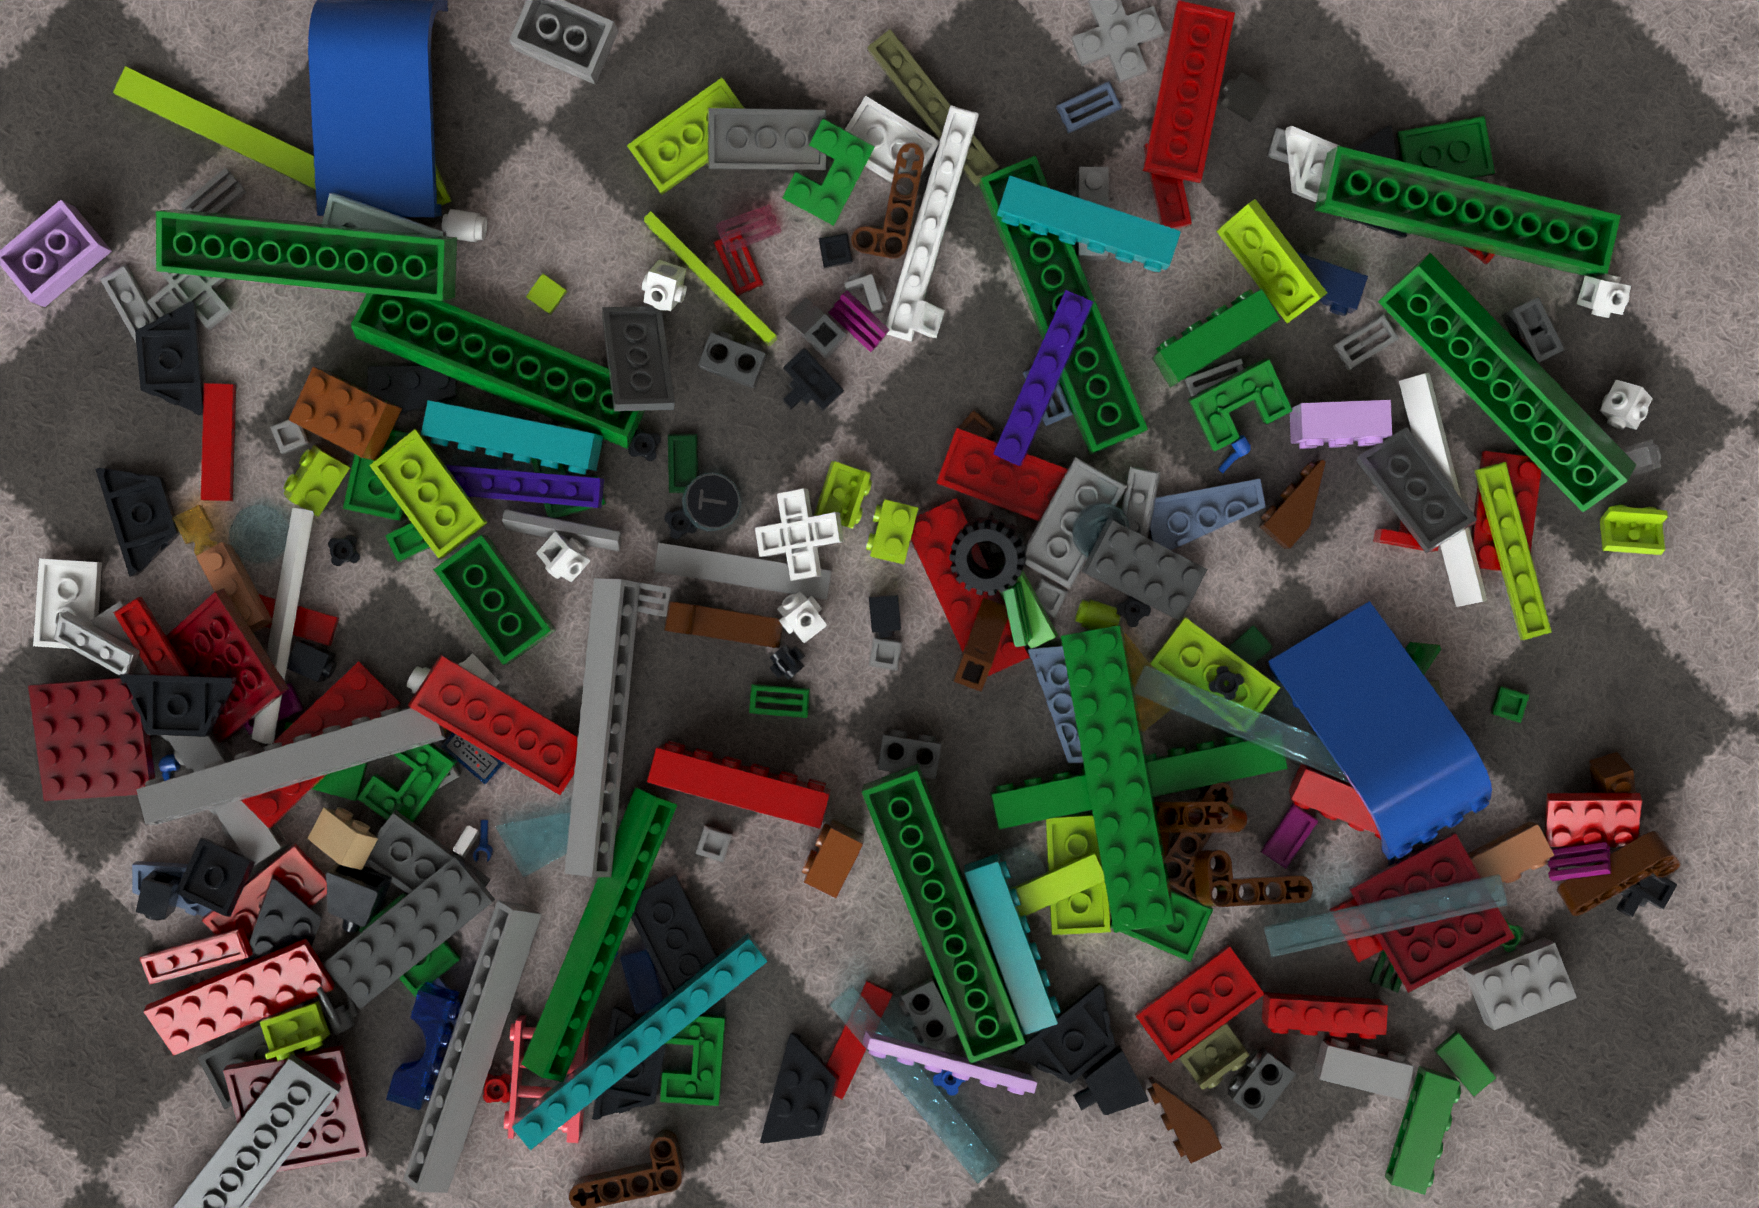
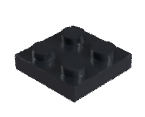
[175,838,255,917]

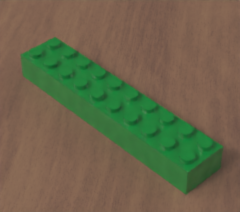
[1314,146,1621,277]
[979,156,1148,455]
[156,209,457,301]
[1378,253,1637,512]
[351,293,645,449]
[1061,625,1176,933]
[861,764,1026,1064]

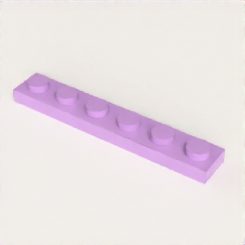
[862,1031,1038,1095]

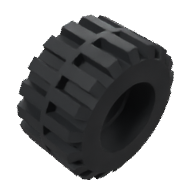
[949,515,1027,596]

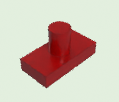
[1373,520,1439,552]

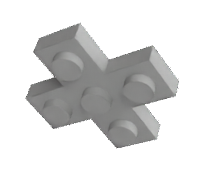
[1071,0,1164,83]
[147,257,233,330]

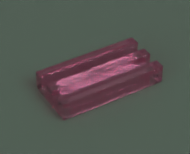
[716,204,781,253]

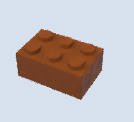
[289,367,402,461]
[802,819,864,898]

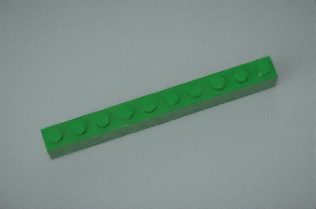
[990,729,1288,829]
[521,787,677,1082]

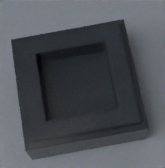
[818,233,852,268]

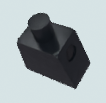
[326,863,392,932]
[1073,1045,1149,1115]

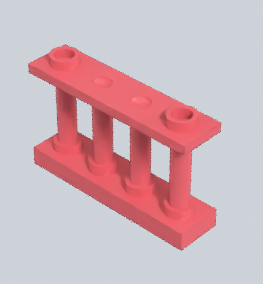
[504,1015,590,1143]

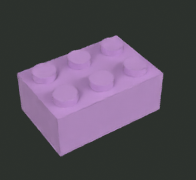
[0,200,112,307]
[1290,400,1392,449]

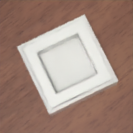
[910,300,945,338]
[453,826,480,858]

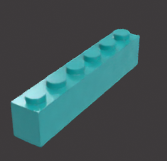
[997,176,1181,272]
[421,400,603,475]
[964,854,1061,1035]

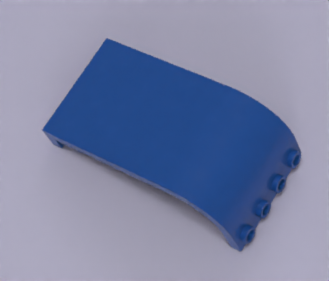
[308,0,448,217]
[1269,601,1492,860]

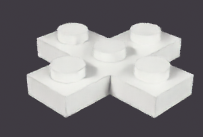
[755,488,844,581]

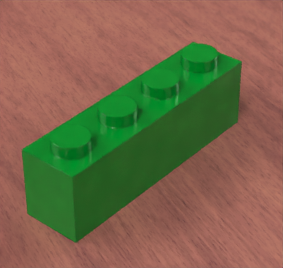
[1384,1066,1461,1195]

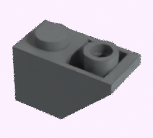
[785,297,847,359]

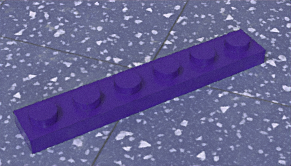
[993,290,1094,466]
[445,465,604,508]

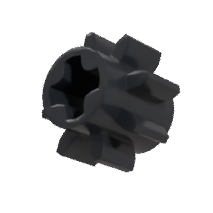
[770,644,805,680]

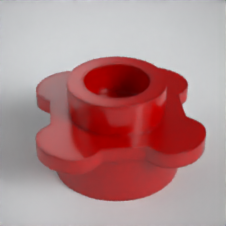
[483,1073,512,1103]

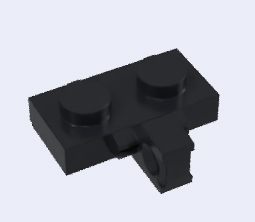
[783,348,844,411]
[1616,873,1677,917]

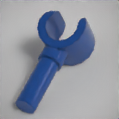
[1218,435,1251,473]
[159,754,180,781]
[473,820,493,862]

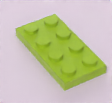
[627,77,744,195]
[1216,199,1327,323]
[370,429,488,559]
[1150,617,1280,734]
[1045,815,1111,935]

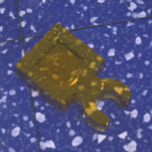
[173,505,218,556]

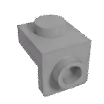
[844,272,887,314]

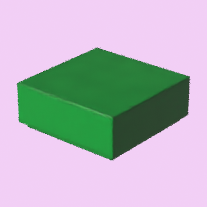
[1490,686,1529,723]

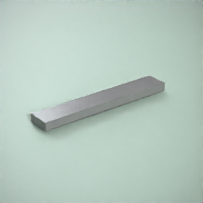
[654,543,832,600]

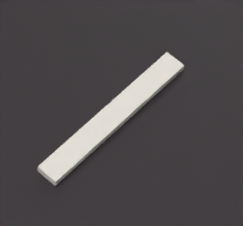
[886,105,979,342]
[1399,373,1487,607]
[252,508,314,744]

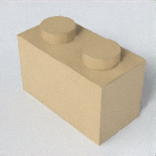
[307,807,378,870]

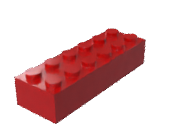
[647,741,831,829]

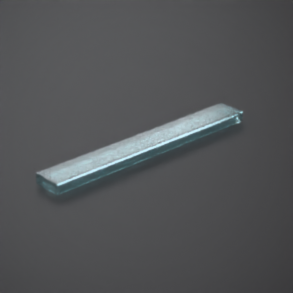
[1134,665,1351,784]
[1264,874,1508,957]
[830,985,1000,1184]

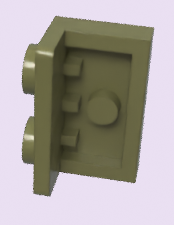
[1179,1023,1250,1090]

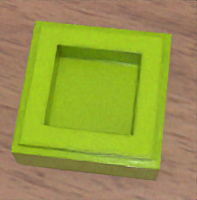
[526,273,568,315]

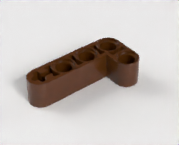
[851,142,925,259]
[664,601,783,648]
[1165,782,1234,899]
[1155,801,1248,856]
[1556,831,1681,916]
[1194,850,1313,907]
[569,1130,684,1208]

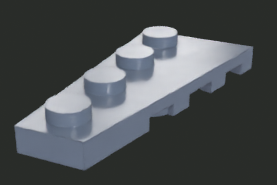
[1149,479,1265,550]
[1028,646,1083,763]

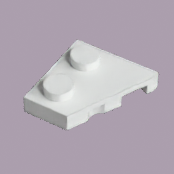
[1285,126,1339,202]

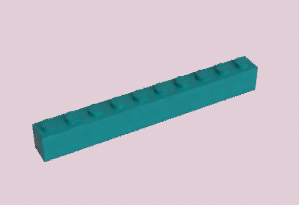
[512,933,768,1151]

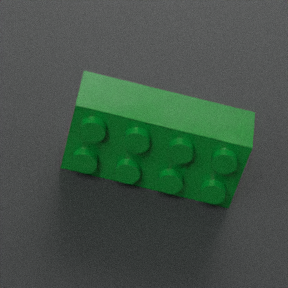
[1152,289,1280,388]
[433,535,556,665]

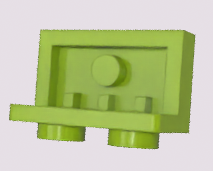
[283,445,350,517]
[814,461,872,529]
[866,499,918,565]
[1600,505,1668,555]
[259,1001,330,1061]

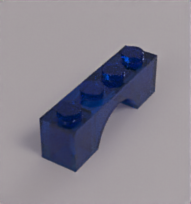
[386,982,461,1110]

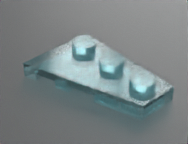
[495,811,571,877]

